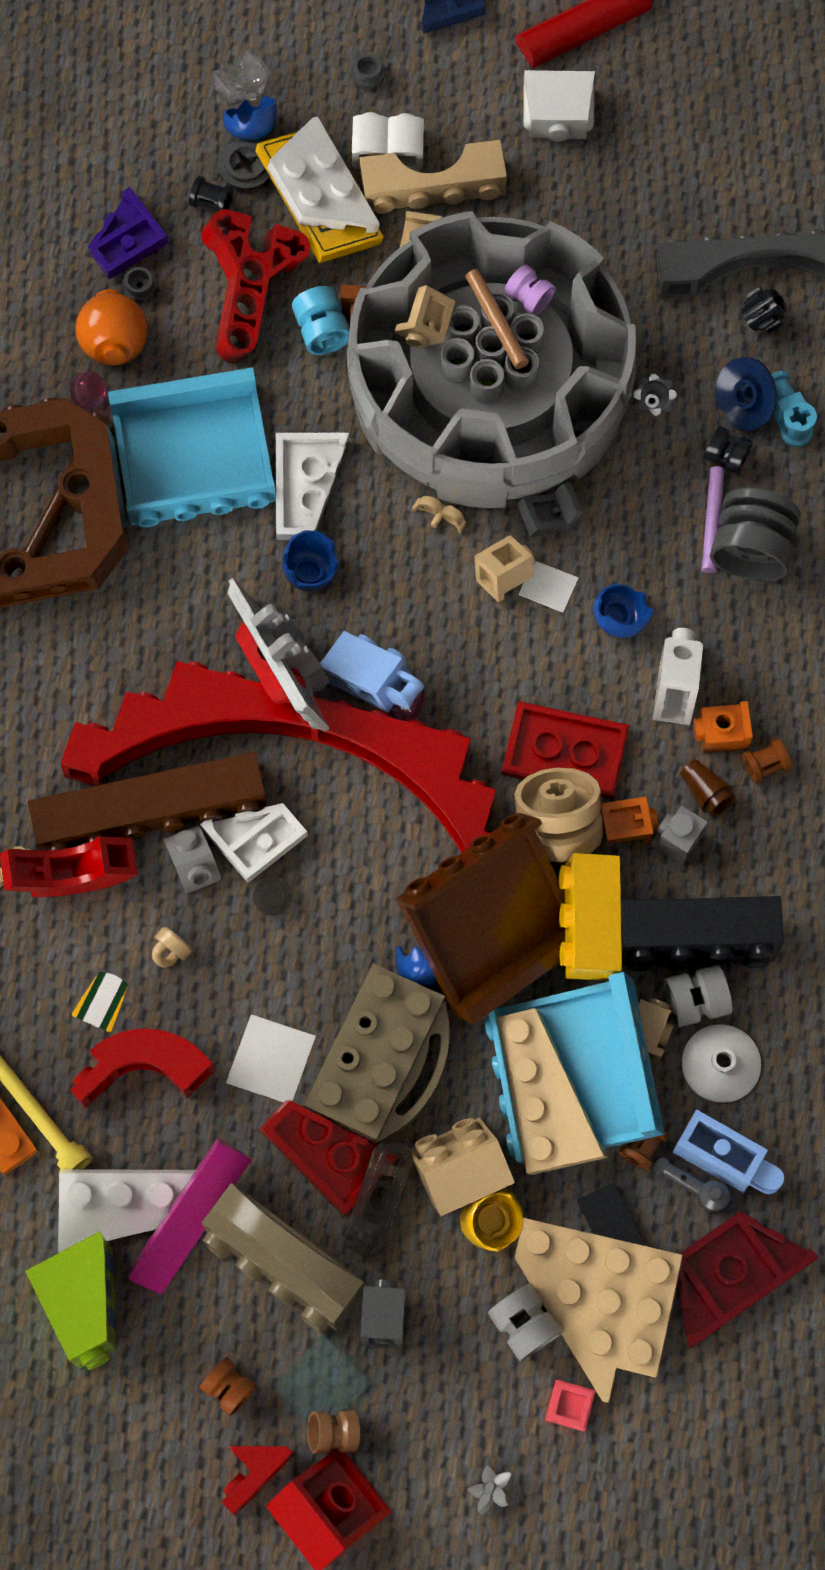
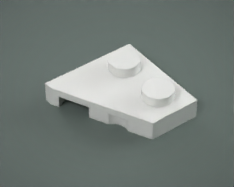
[200,803,308,883]

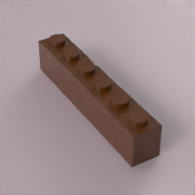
[28,752,267,850]

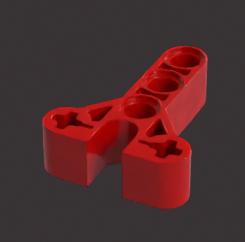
[201,209,310,363]

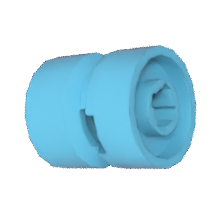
[292,286,350,355]

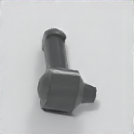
[652,1156,730,1214]

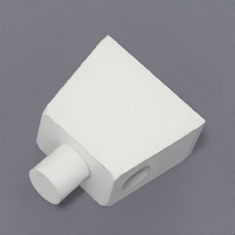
[653,628,703,725]

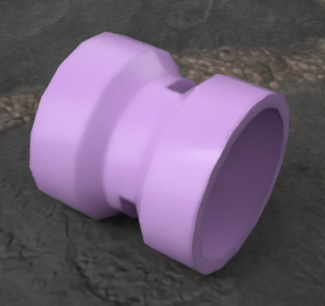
[504,264,556,316]

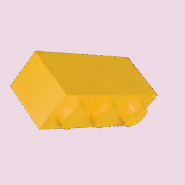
[559,853,622,981]

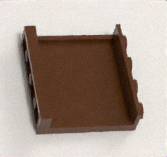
[395,813,565,1024]

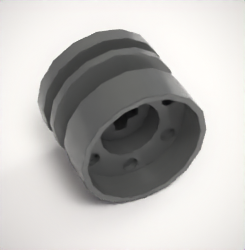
[710,488,801,582]

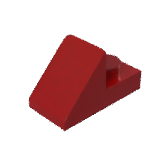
[221,1446,294,1516]

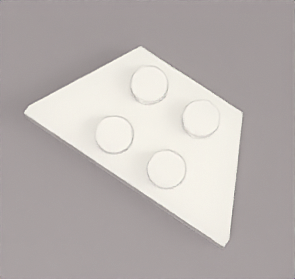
[268,116,380,233]

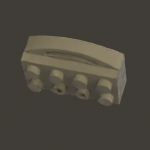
[304,963,449,1147]
[201,1183,365,1335]

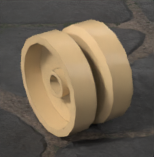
[514,767,604,862]

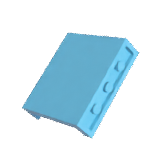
[108,368,276,527]
[485,972,665,1165]

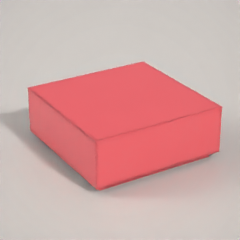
[545,1379,596,1432]

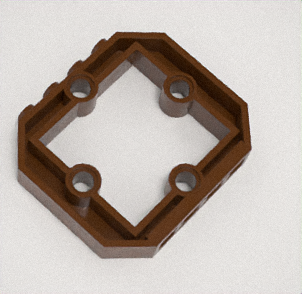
[0,398,130,608]

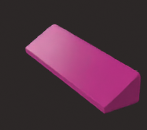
[127,1137,252,1295]

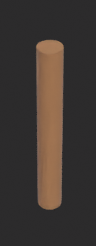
[465,269,529,369]

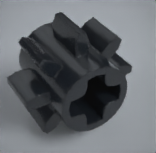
[742,286,787,334]

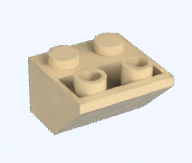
[407,1117,515,1217]

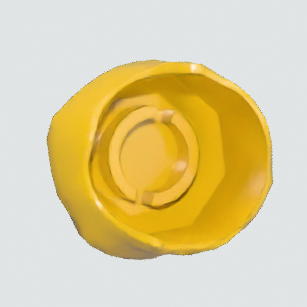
[460,1188,524,1252]

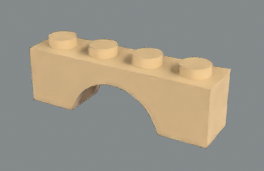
[359,140,507,214]

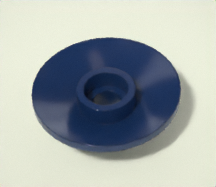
[715,357,777,431]

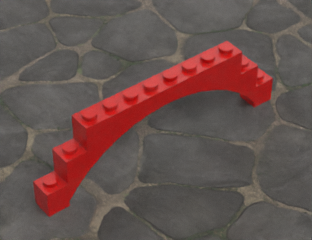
[61,661,496,853]

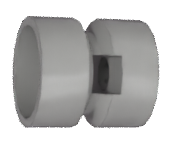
[664,964,732,1028]
[487,1283,563,1362]

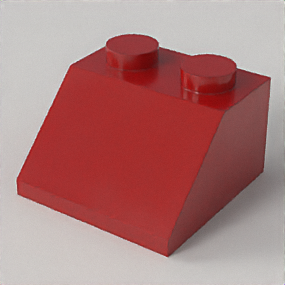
[266,1449,392,1570]

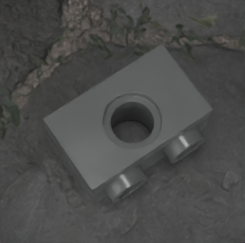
[360,1280,406,1348]

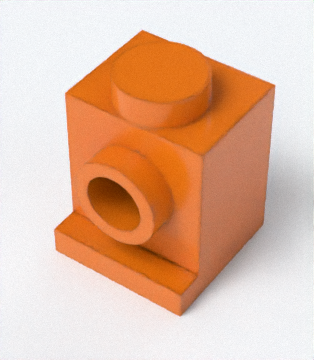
[693,701,753,753]

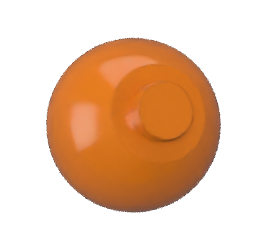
[75,289,148,366]

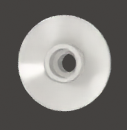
[682,1024,761,1103]

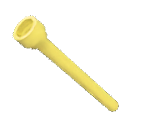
[0,1055,93,1170]

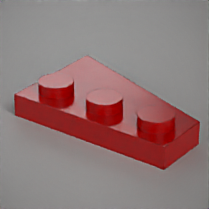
[258,1100,400,1215]

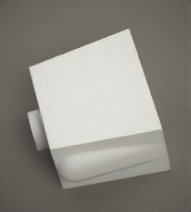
[523,70,595,142]

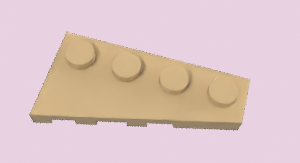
[497,1008,608,1175]

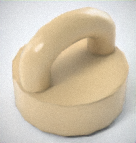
[152,926,192,968]

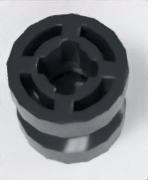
[704,426,753,474]

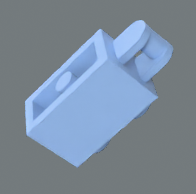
[320,631,424,713]
[672,1109,784,1194]

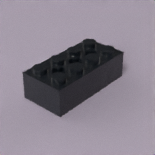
[621,896,784,972]

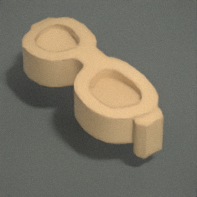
[412,496,466,535]

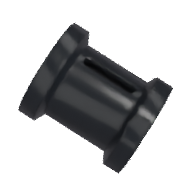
[189,175,234,212]

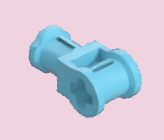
[772,371,817,447]

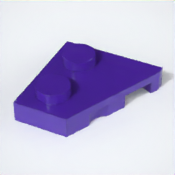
[88,187,169,280]

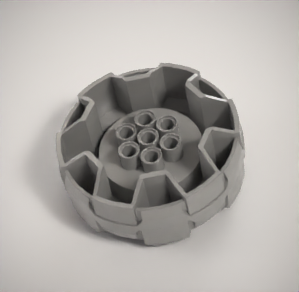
[347,211,636,508]

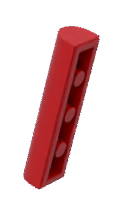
[515,0,652,68]

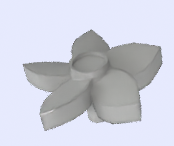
[467,1466,515,1515]

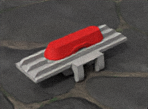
[228,578,330,732]

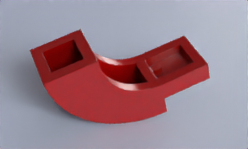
[0,836,138,897]

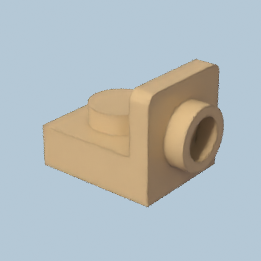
[395,285,456,349]

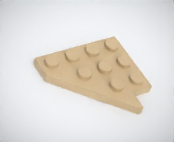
[515,1218,684,1403]

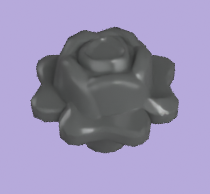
[633,372,678,416]

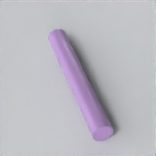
[701,466,725,573]

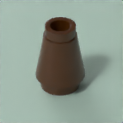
[681,760,735,817]

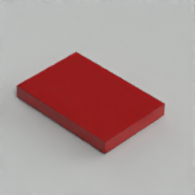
[501,701,630,799]

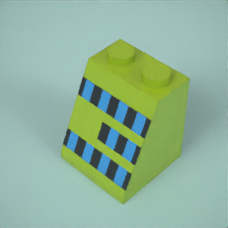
[25,1231,116,1370]

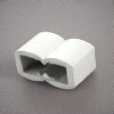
[352,112,424,171]

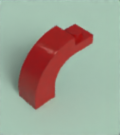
[70,1028,216,1109]

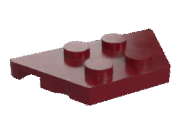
[677,1211,819,1349]

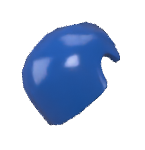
[223,96,277,140]
[282,530,339,591]
[593,583,654,639]
[396,946,439,989]

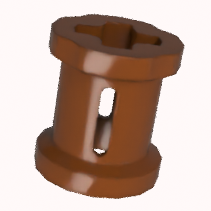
[742,738,792,784]
[618,1130,669,1171]

